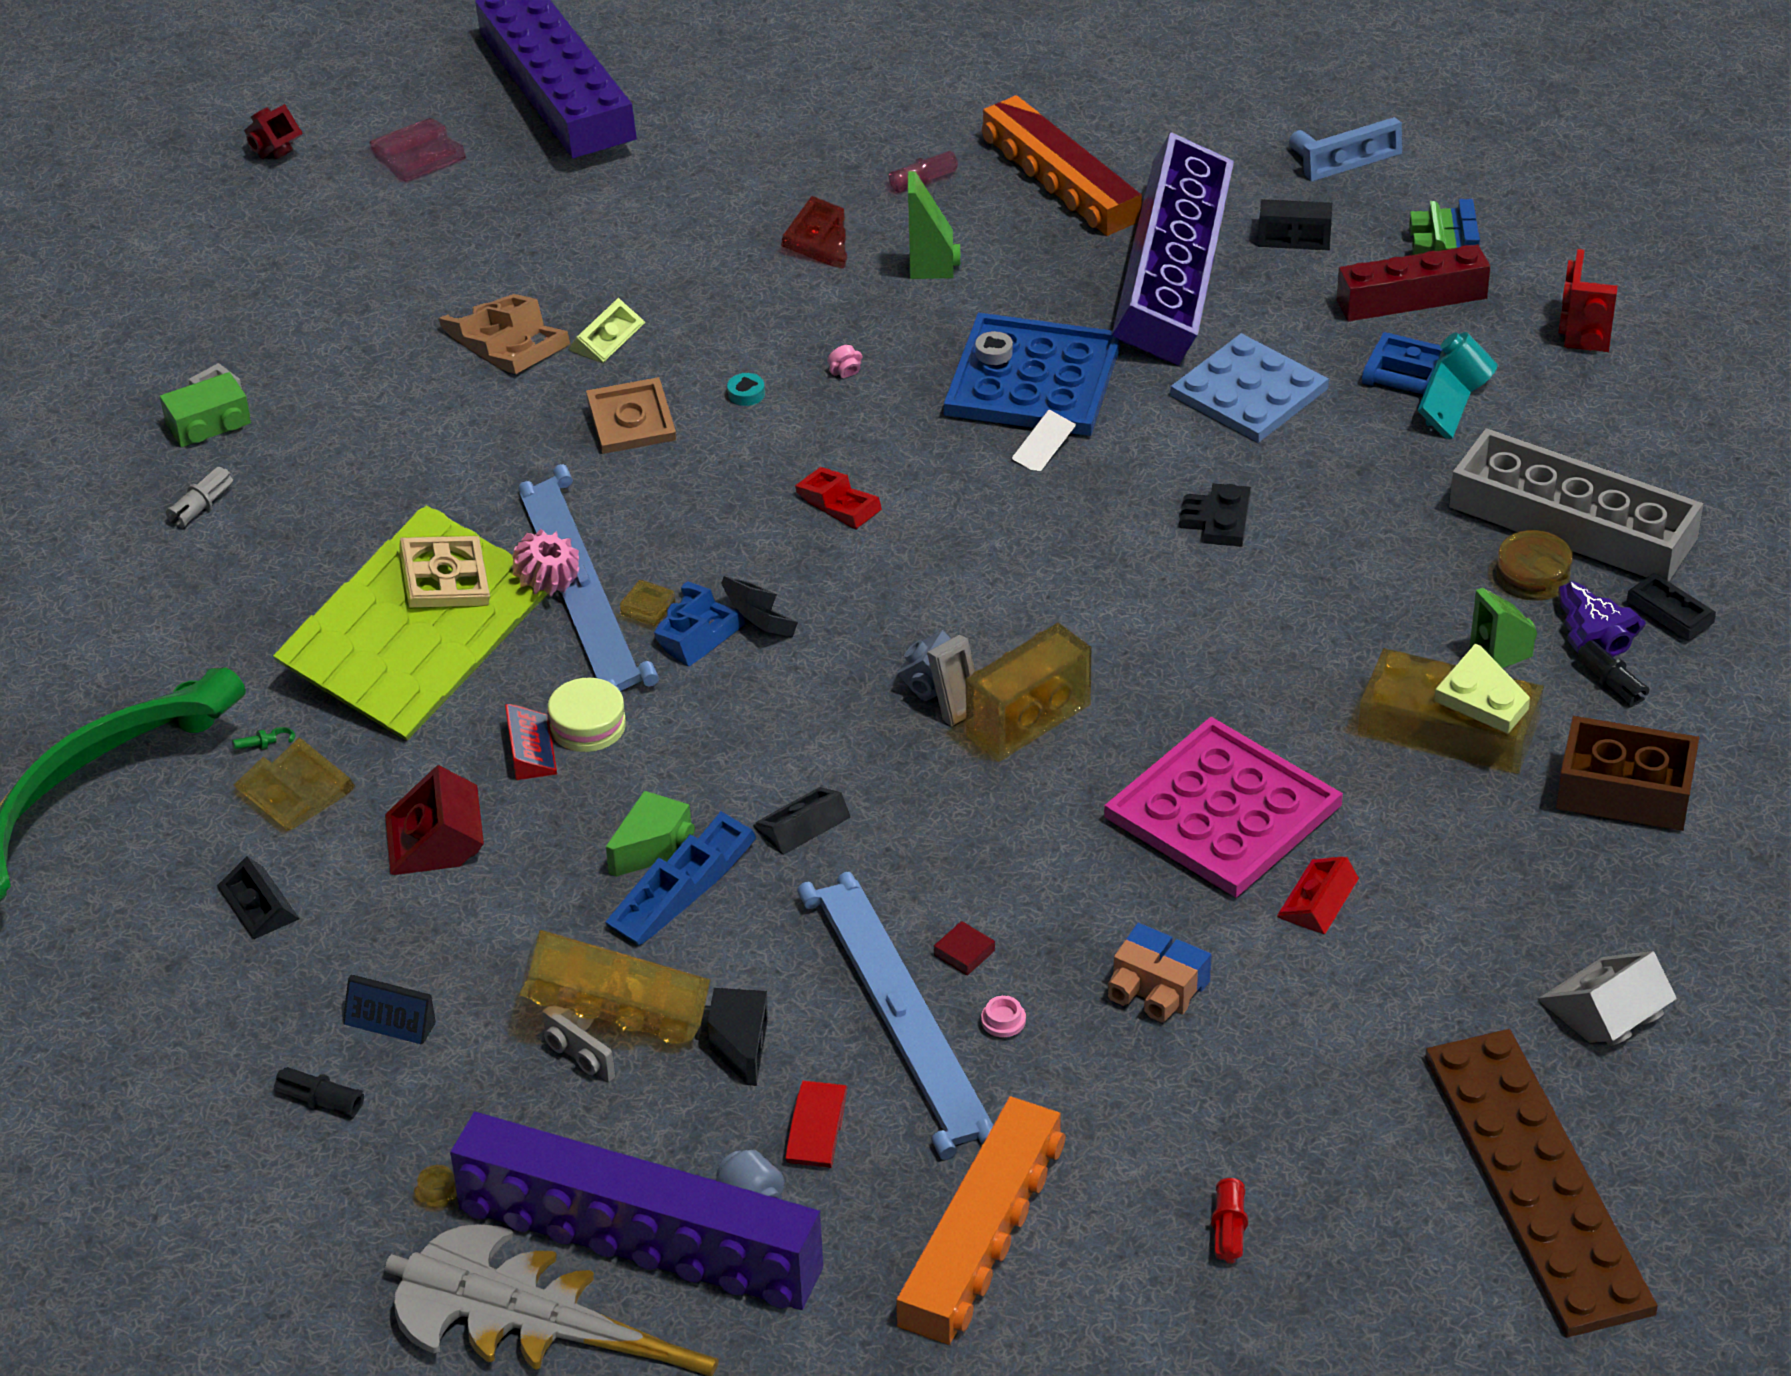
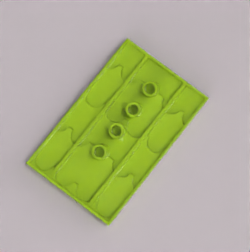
[273,505,547,741]

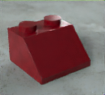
[385,765,484,875]

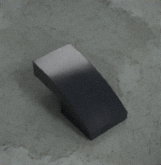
[721,576,798,637]

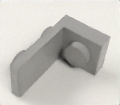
[542,981,615,1082]

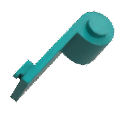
[1417,332,1498,440]

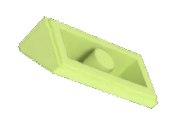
[568,298,645,363]

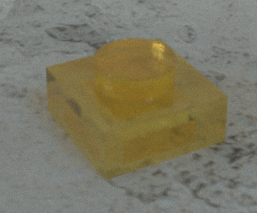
[620,579,675,626]

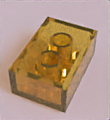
[966,622,1092,762]

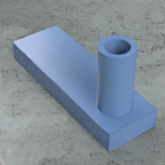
[1289,117,1402,181]

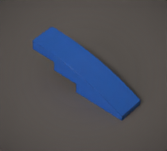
[605,811,757,946]

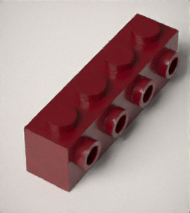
[1337,244,1491,322]

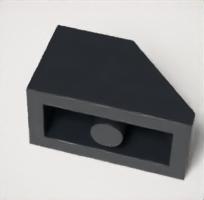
[701,988,769,1086]

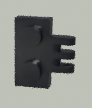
[1179,483,1251,547]

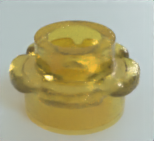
[414,1165,457,1208]

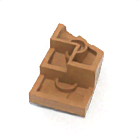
[439,294,570,374]

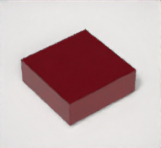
[934,921,995,976]

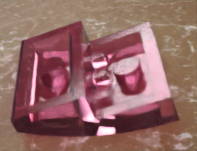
[370,118,466,182]

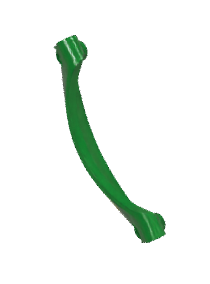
[0,667,246,902]

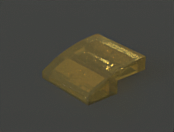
[233,737,356,831]

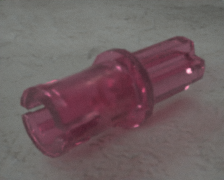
[888,151,958,193]

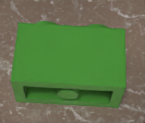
[160,372,251,447]

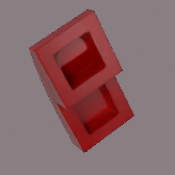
[795,467,882,529]
[785,1080,848,1168]

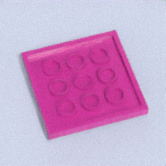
[1104,717,1343,898]

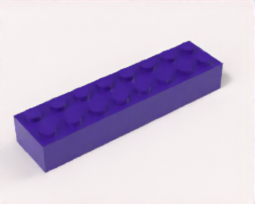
[475,0,637,159]
[1112,132,1234,366]
[450,1111,824,1311]

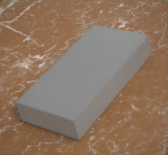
[927,635,984,726]

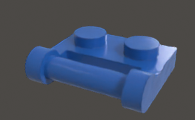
[1362,332,1442,395]

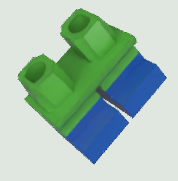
[1409,199,1480,255]

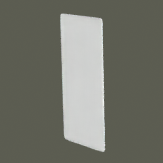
[1012,410,1076,471]

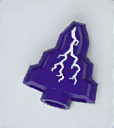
[1558,581,1646,657]

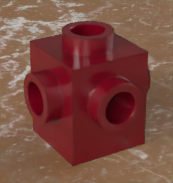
[244,104,303,159]

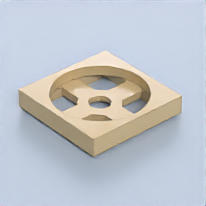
[399,536,490,608]

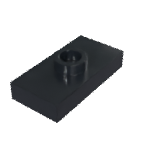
[1626,572,1716,641]

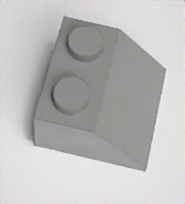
[1539,951,1677,1046]

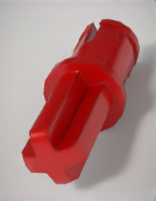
[1211,1178,1248,1264]

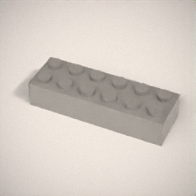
[1449,428,1704,581]

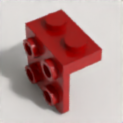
[1559,249,1618,352]

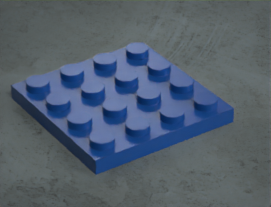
[944,312,1122,436]

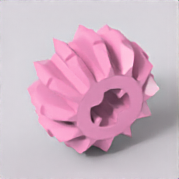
[512,528,579,597]

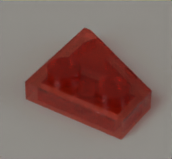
[781,196,847,269]

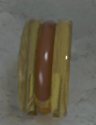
[1496,530,1573,601]

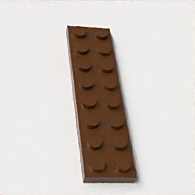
[1425,1029,1658,1338]

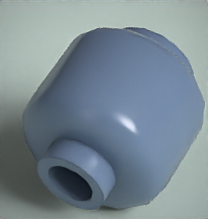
[716,1149,784,1199]

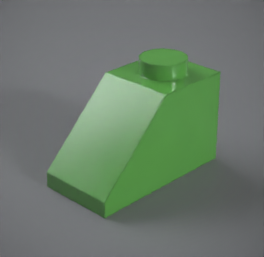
[1470,588,1537,668]
[606,791,695,877]

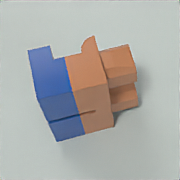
[1108,923,1211,1023]

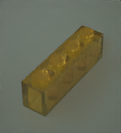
[519,930,711,1044]

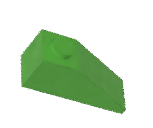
[908,171,961,279]

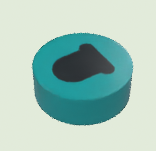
[727,373,765,406]

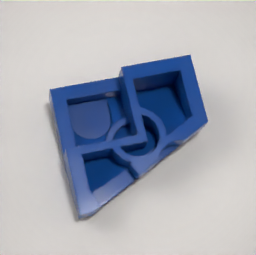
[654,581,746,667]

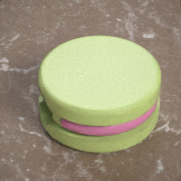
[548,678,626,752]

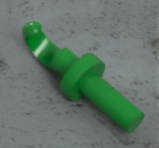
[232,727,295,750]

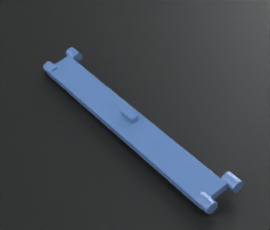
[518,464,659,692]
[797,872,993,1160]

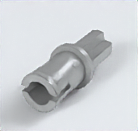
[166,467,233,529]

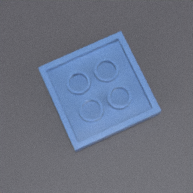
[1170,333,1329,443]

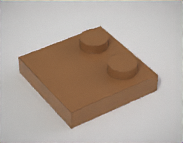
[586,377,676,454]

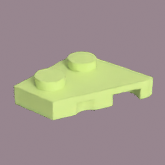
[1434,644,1530,734]

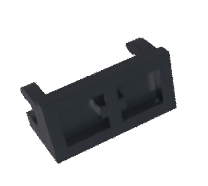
[1258,199,1332,251]

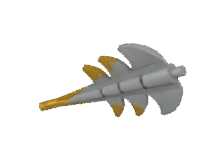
[385,1224,719,1376]

